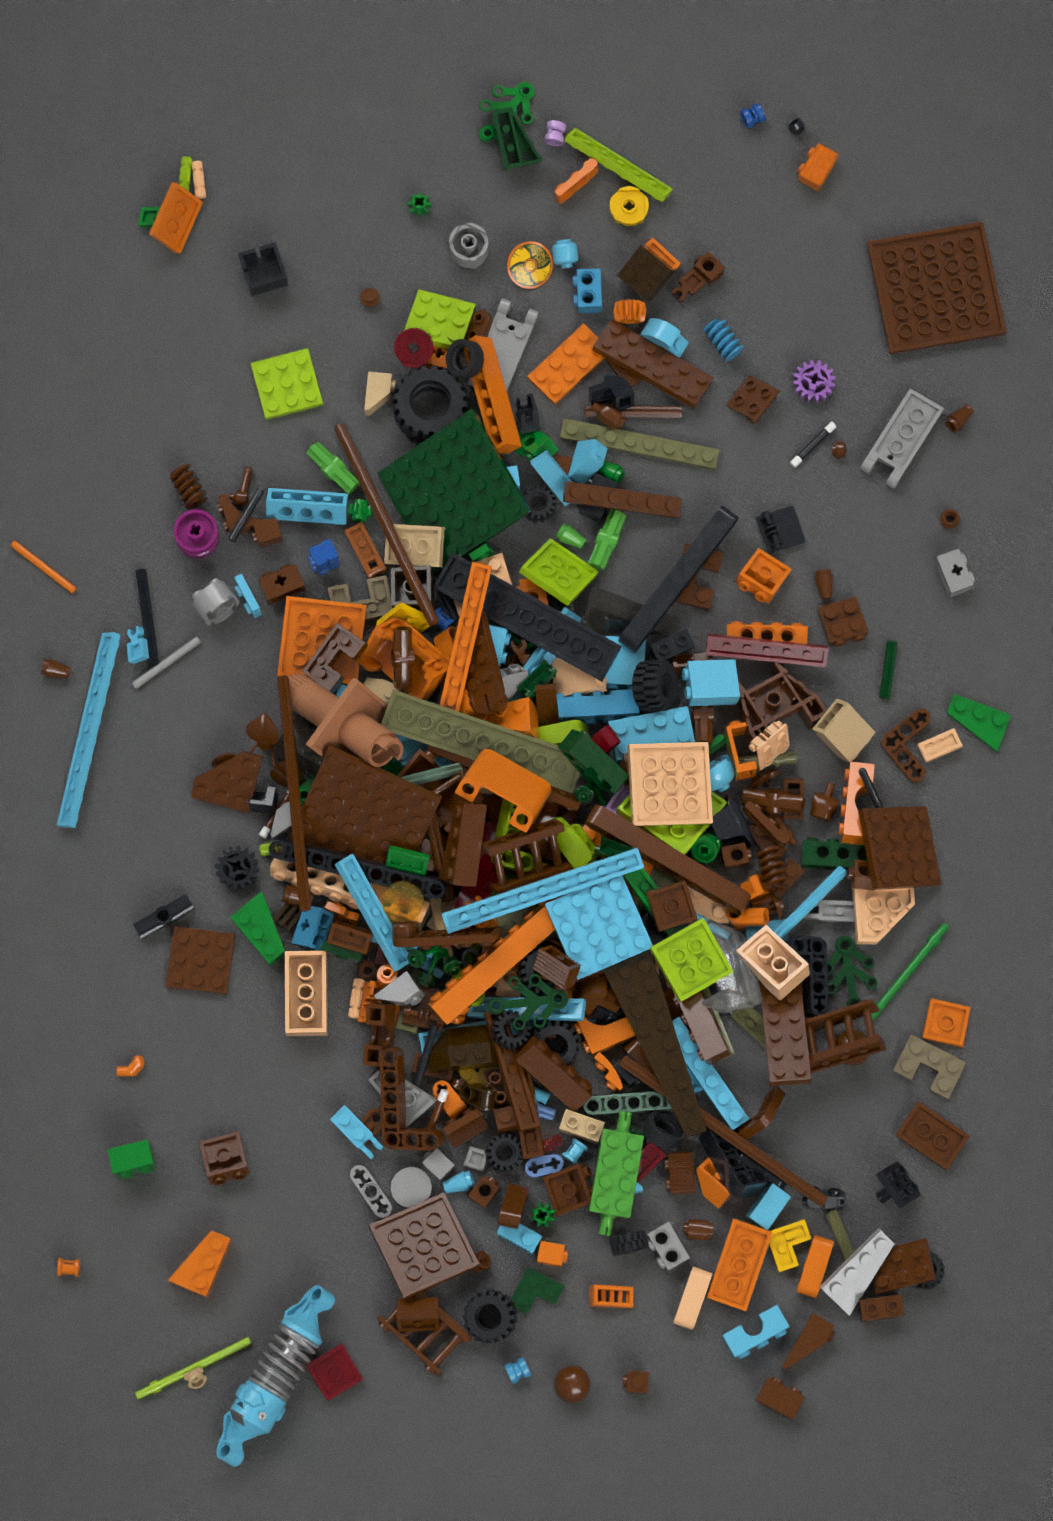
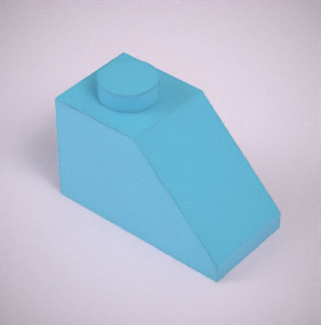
[568,439,608,484]

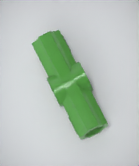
[306,442,360,495]
[588,509,626,571]

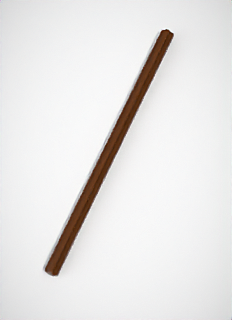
[334,423,439,626]
[277,675,311,912]
[619,1056,828,1207]

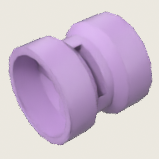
[544,120,566,146]

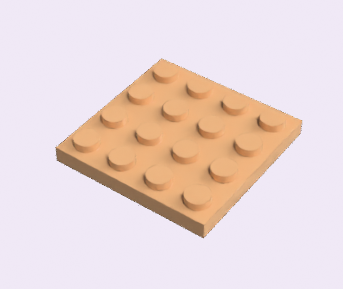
[627,742,713,826]

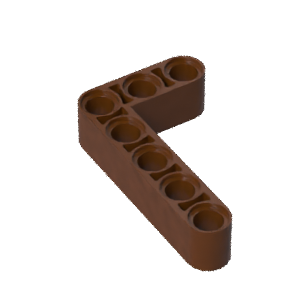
[380,1046,445,1150]

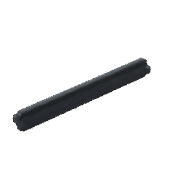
[136,569,159,666]

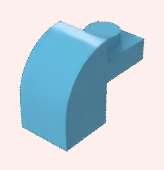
[640,318,689,358]

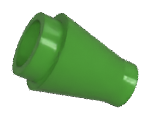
[555,523,586,549]

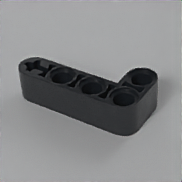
[785,936,828,1018]
[699,1127,769,1198]

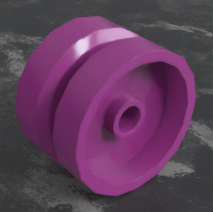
[174,509,219,559]

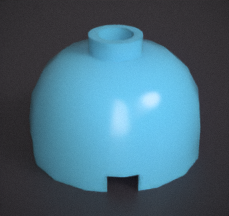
[709,755,735,792]

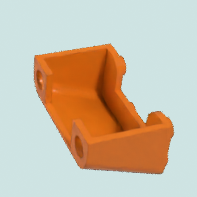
[455,749,551,833]

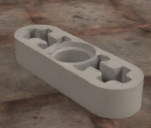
[350,1165,392,1219]

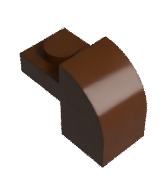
[572,978,620,1015]

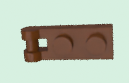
[344,522,387,579]

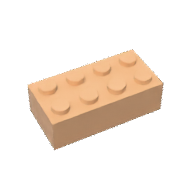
[285,951,328,1036]

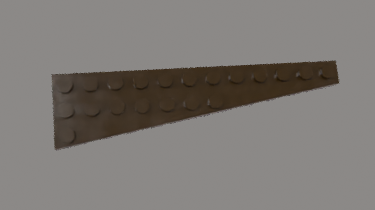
[602,895,706,1138]

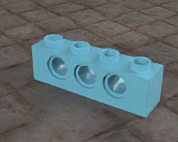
[266,488,348,525]

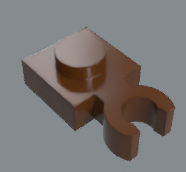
[671,268,707,303]

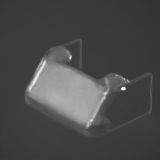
[702,919,762,1013]

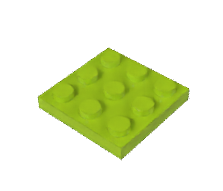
[404,289,476,349]
[251,348,323,420]
[519,538,599,606]
[650,918,734,1002]

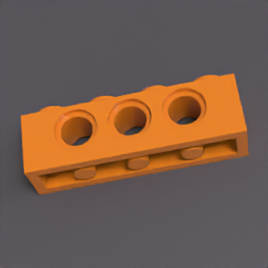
[726,621,808,644]

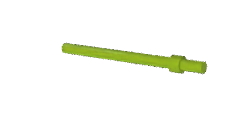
[135,1337,251,1400]

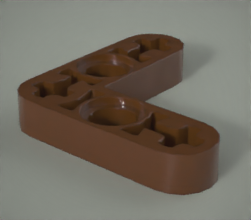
[881,709,931,784]
[733,1086,786,1140]

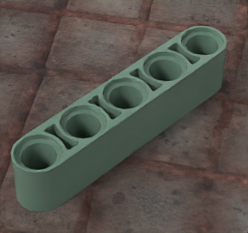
[583,1091,673,1117]

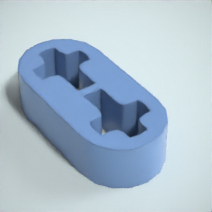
[525,1154,563,1178]

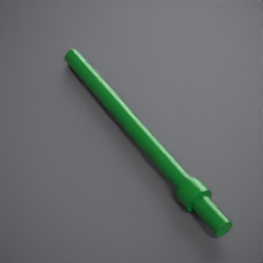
[872,922,949,1021]

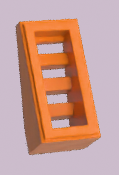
[589,1285,634,1308]

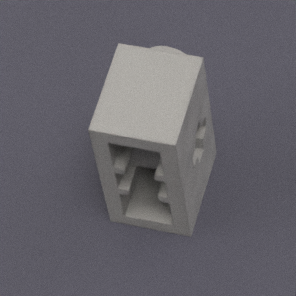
[935,548,975,598]

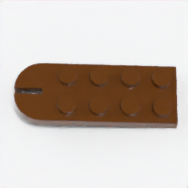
[453,610,508,715]
[392,921,502,949]

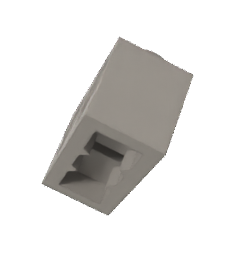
[647,1222,690,1272]

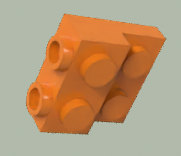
[735,548,792,604]

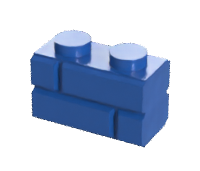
[307,539,340,576]

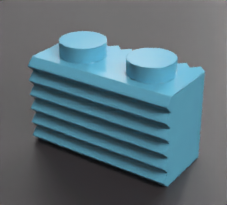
[497,1223,542,1255]

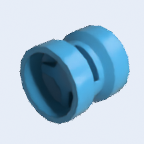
[504,1357,532,1384]

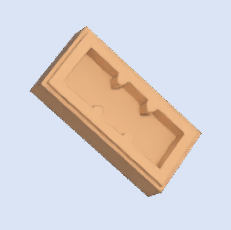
[917,728,963,763]

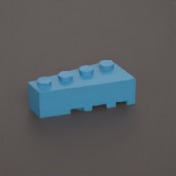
[556,690,639,726]

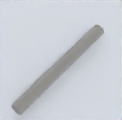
[132,636,201,689]

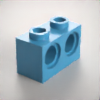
[573,268,602,313]

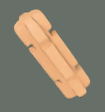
[192,161,206,199]
[348,978,364,1019]

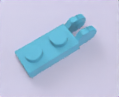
[330,1105,383,1159]

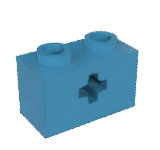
[292,906,334,951]

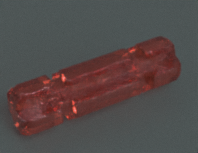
[528,1134,563,1160]

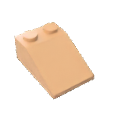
[736,925,810,1000]

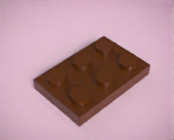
[895,1101,970,1171]
[873,1238,936,1294]

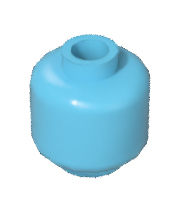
[552,239,578,269]

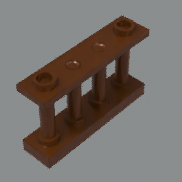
[482,818,572,894]
[805,999,887,1073]
[377,1292,473,1375]

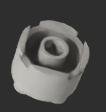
[449,223,489,269]
[192,578,239,626]

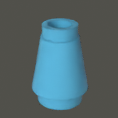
[443,1171,475,1193]

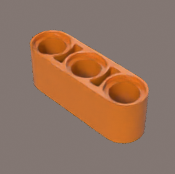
[796,1235,834,1298]

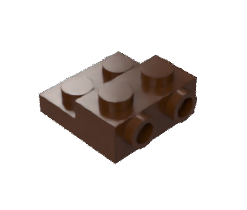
[817,597,868,647]
[199,1131,250,1186]
[543,1163,593,1216]

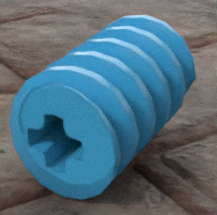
[703,318,745,362]

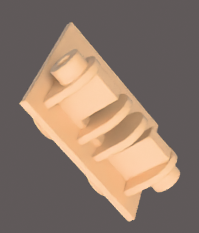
[749,721,790,770]

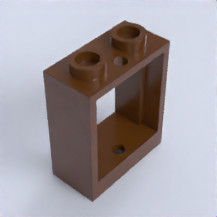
[327,920,374,954]

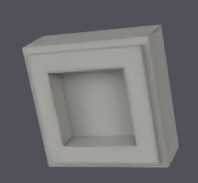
[463,1146,487,1172]

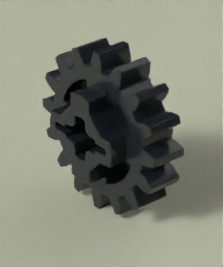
[215,846,260,891]

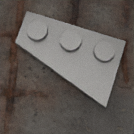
[368,1069,437,1127]

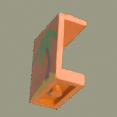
[724,721,757,781]

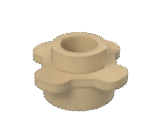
[184,1367,207,1389]

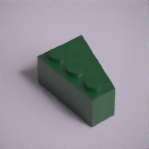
[489,107,543,171]
[558,729,629,794]

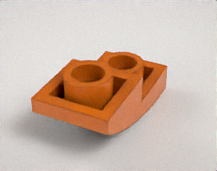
[594,1052,623,1092]

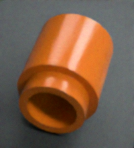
[377,964,397,989]

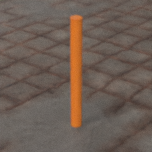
[10,540,77,594]

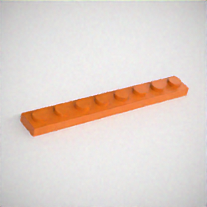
[439,562,492,712]

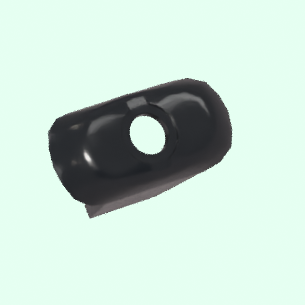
[707,795,753,848]

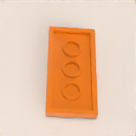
[527,323,605,405]
[707,1218,773,1311]

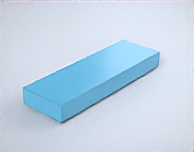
[530,450,572,506]

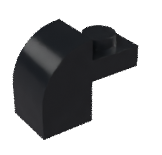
[589,375,635,411]

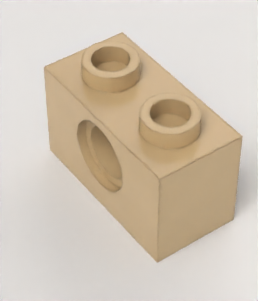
[559,1109,605,1145]

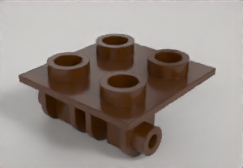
[726,375,780,424]
[402,984,444,1032]

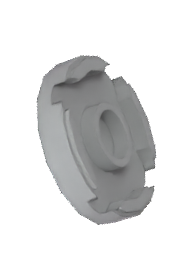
[391,1167,432,1208]

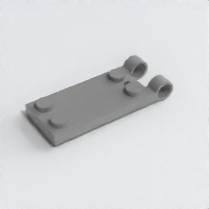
[467,298,539,391]
[860,388,944,489]

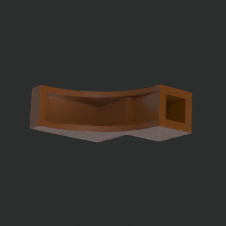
[217,493,283,548]

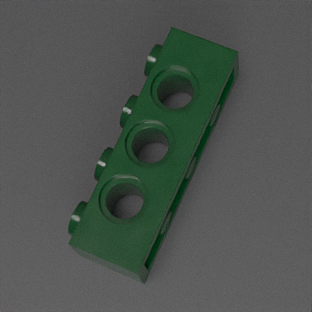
[801,838,867,871]

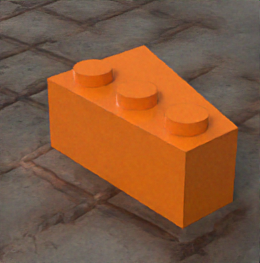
[474,697,539,739]
[168,1230,232,1298]

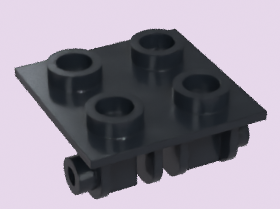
[755,505,806,554]

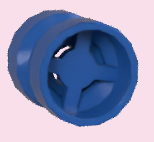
[740,103,766,129]

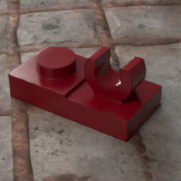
[636,1141,667,1183]

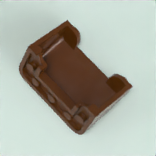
[398,749,484,835]

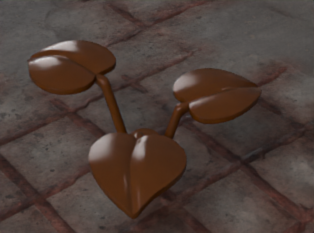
[211,712,306,787]

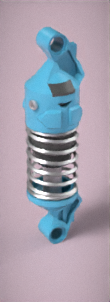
[216,1285,335,1467]

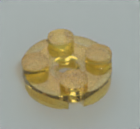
[382,881,424,922]

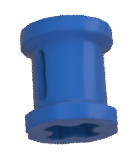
[435,608,455,632]

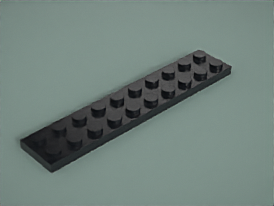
[433,552,622,682]

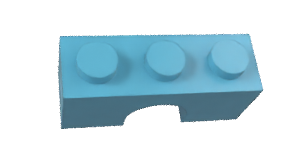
[722,1305,789,1359]

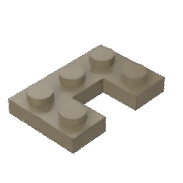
[328,575,392,621]
[892,1035,966,1100]

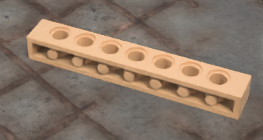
[270,846,430,931]

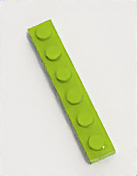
[564,128,673,202]

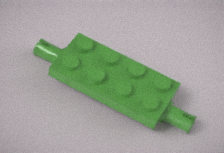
[588,1111,644,1236]

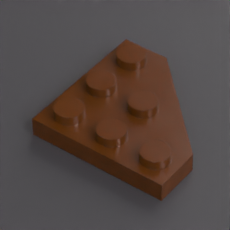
[191,751,263,813]

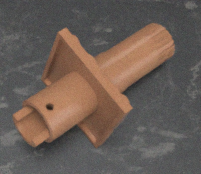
[288,673,403,767]

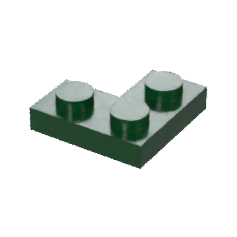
[511,1267,564,1314]

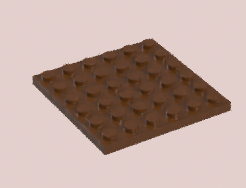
[867,222,1007,354]
[289,745,442,891]

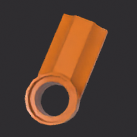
[726,908,770,930]

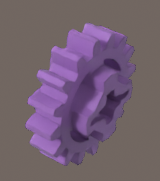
[793,359,836,403]

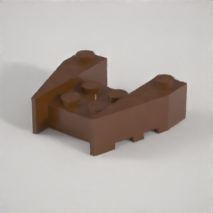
[738,662,827,758]

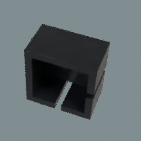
[238,242,289,297]

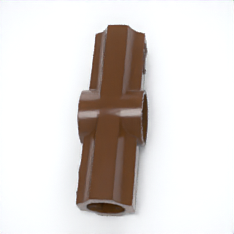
[391,626,415,689]
[692,705,714,745]
[742,788,806,814]

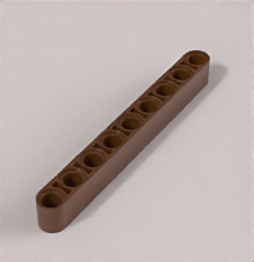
[585,805,751,915]

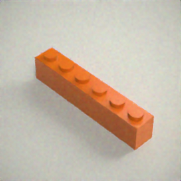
[463,335,522,454]

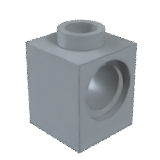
[422,1148,455,1182]

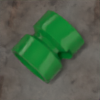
[691,830,722,863]

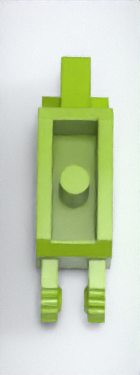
[556,816,599,869]

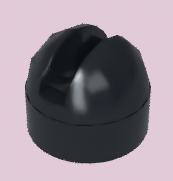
[787,118,805,135]

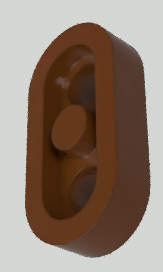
[466,310,493,340]
[361,1108,382,1145]

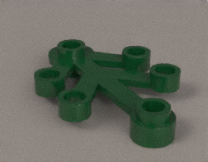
[827,935,878,1007]
[488,974,569,1030]

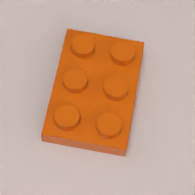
[149,182,203,254]

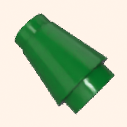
[598,460,625,484]

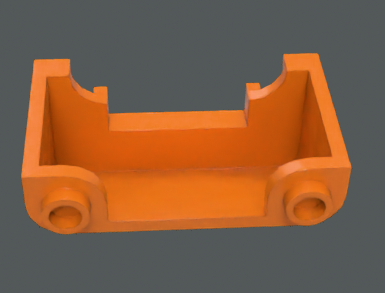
[357,617,450,701]

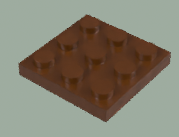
[166,926,235,995]

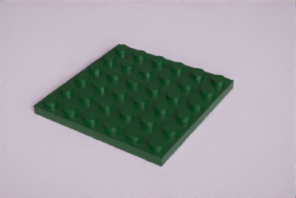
[377,409,532,574]

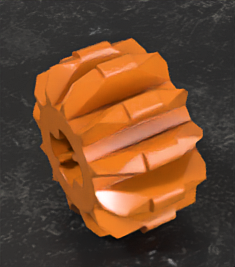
[613,299,646,324]

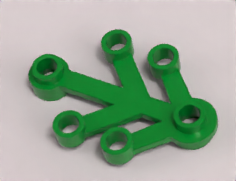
[478,82,535,143]

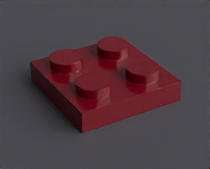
[306,1343,363,1402]

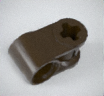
[459,1083,497,1111]

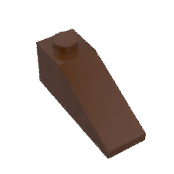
[781,1313,836,1371]

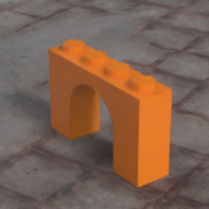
[560,976,635,1056]

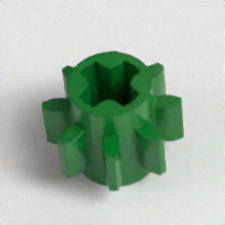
[407,192,432,218]
[348,499,373,523]
[531,1202,557,1227]

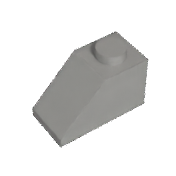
[271,802,302,848]
[374,971,426,1007]

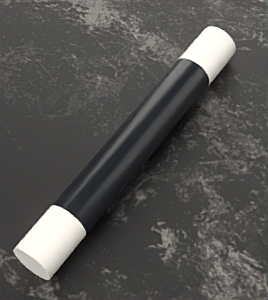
[790,422,836,468]

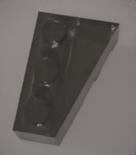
[272,714,324,780]

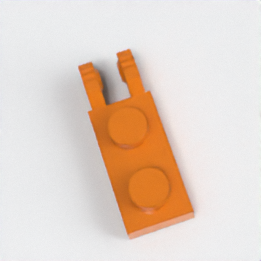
[554,158,599,205]

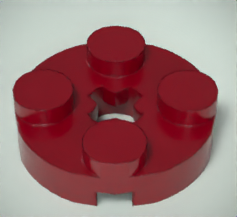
[394,327,434,368]

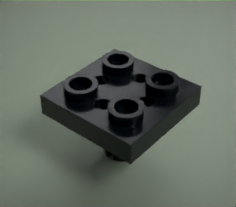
[876,1161,921,1209]

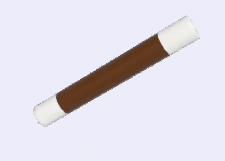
[259,791,289,839]
[427,1089,449,1140]

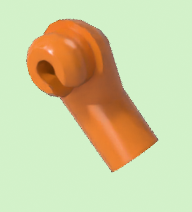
[117,1055,145,1077]

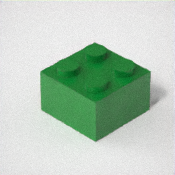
[107,1139,157,1180]

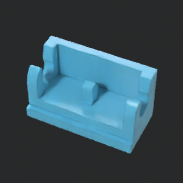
[745,1183,791,1230]

